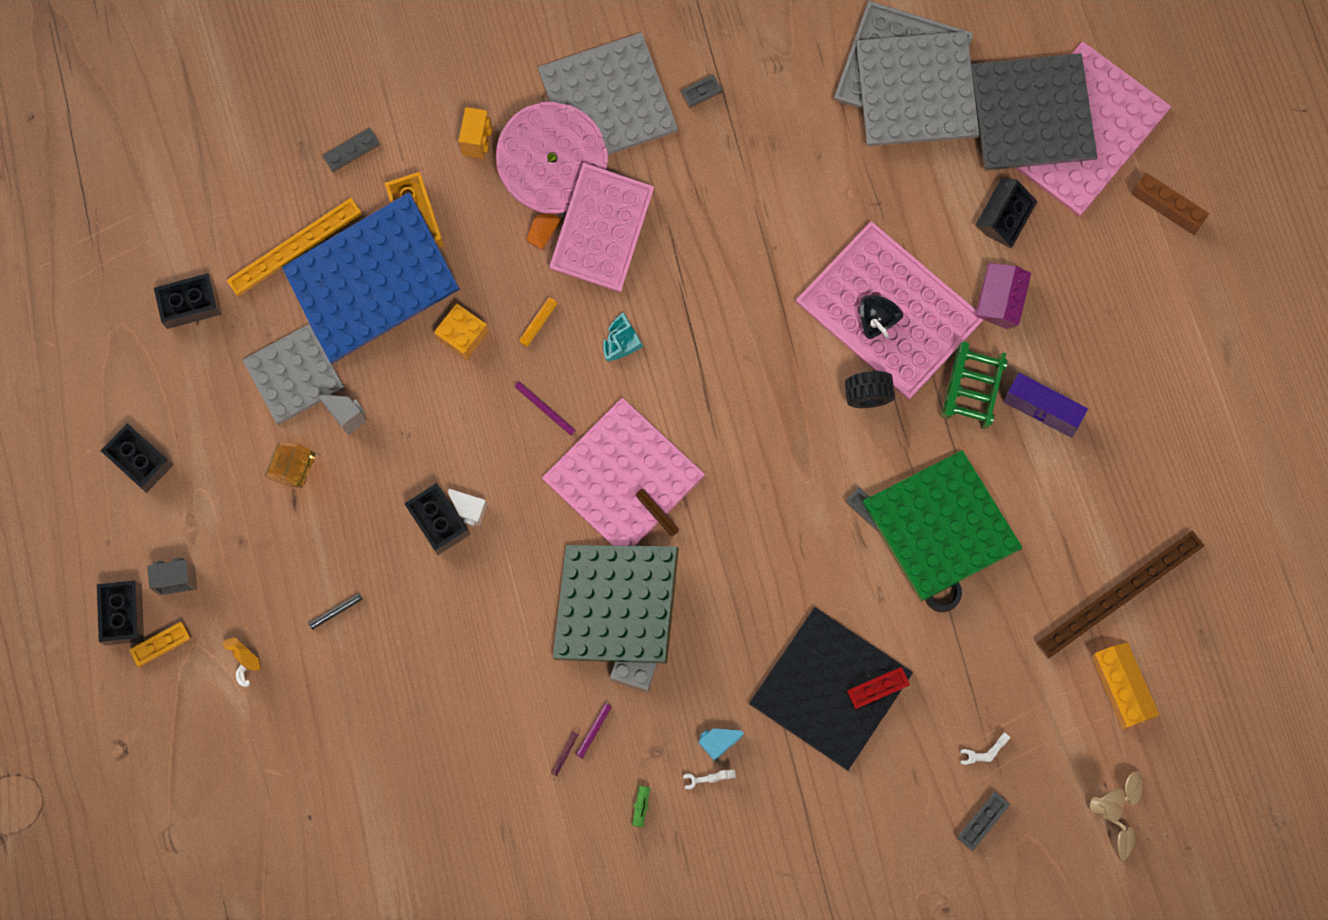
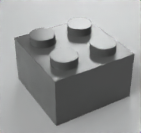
[147,558,197,596]

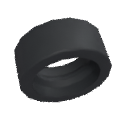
[925,583,962,612]

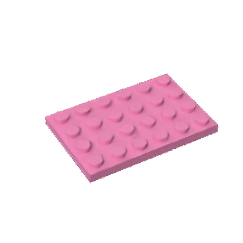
[549,163,654,293]

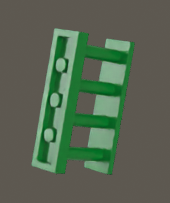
[941,341,1008,429]

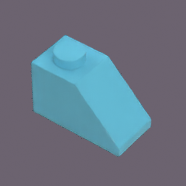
[698,729,744,762]

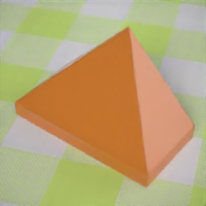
[526,213,562,250]

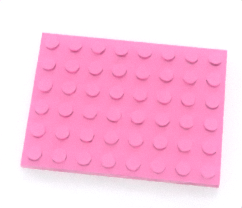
[1015,42,1171,217]
[795,221,984,401]

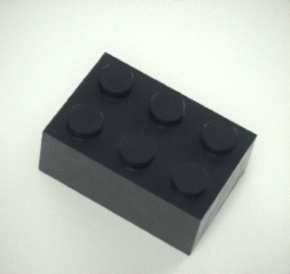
[154,273,222,329]
[100,423,173,493]
[404,483,470,555]
[97,580,144,646]

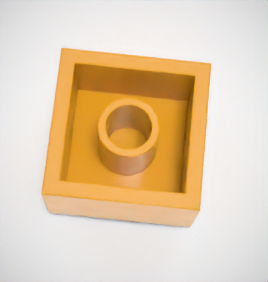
[458,107,493,159]
[434,303,489,360]

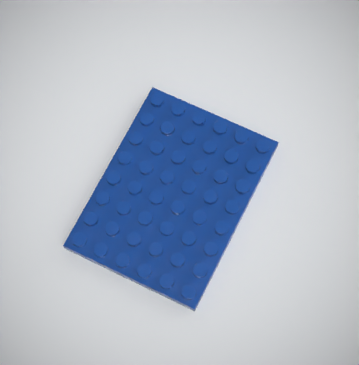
[282,192,460,364]

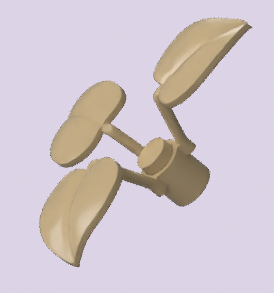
[1090,771,1143,862]

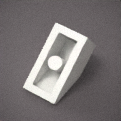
[448,489,487,527]

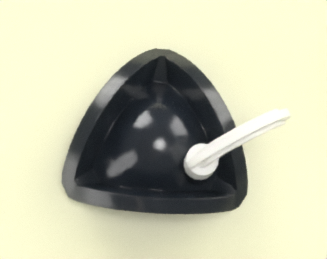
[860,295,903,339]

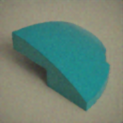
[603,312,644,362]

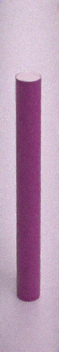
[515,382,576,436]

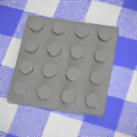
[242,324,345,425]

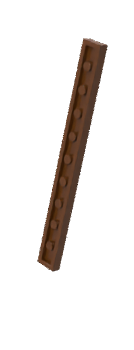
[1036,530,1205,659]

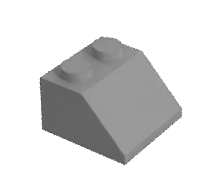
[319,395,366,435]

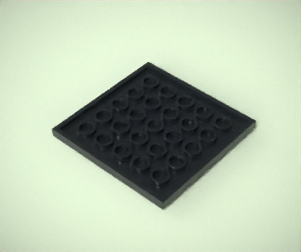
[749,607,913,771]

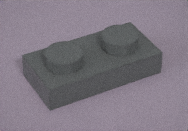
[681,75,722,109]

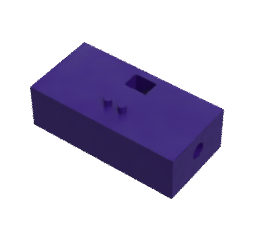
[1004,373,1088,438]

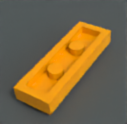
[129,621,191,668]

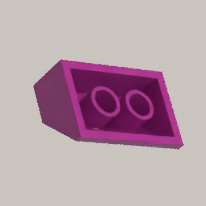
[975,263,1031,329]

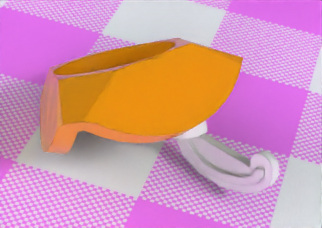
[222,637,261,687]

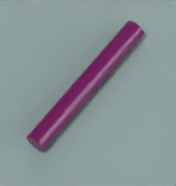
[576,703,612,759]

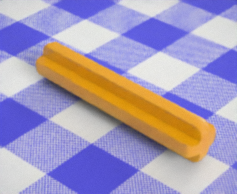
[519,297,557,347]

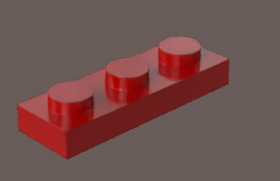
[847,667,910,710]

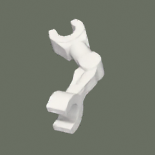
[960,732,1011,765]
[683,770,736,790]

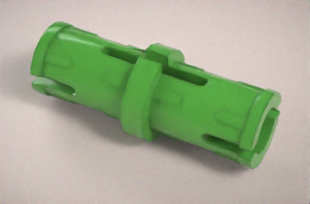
[631,786,651,828]

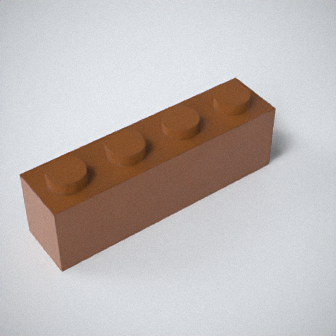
[1131,172,1210,236]

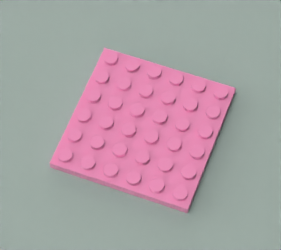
[542,398,705,546]

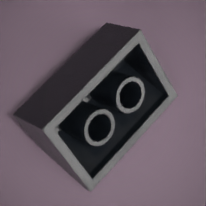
[976,178,1038,248]

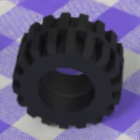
[845,371,895,408]

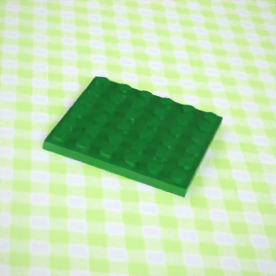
[862,450,1023,602]

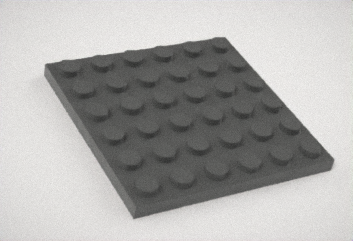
[971,53,1097,171]

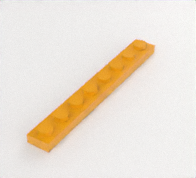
[226,198,362,297]

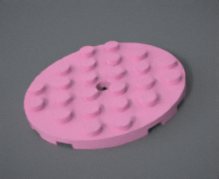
[496,102,608,214]

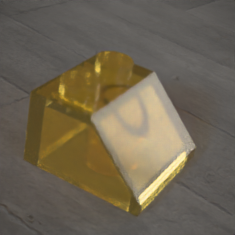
[264,442,316,488]

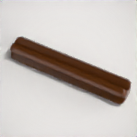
[636,489,679,537]

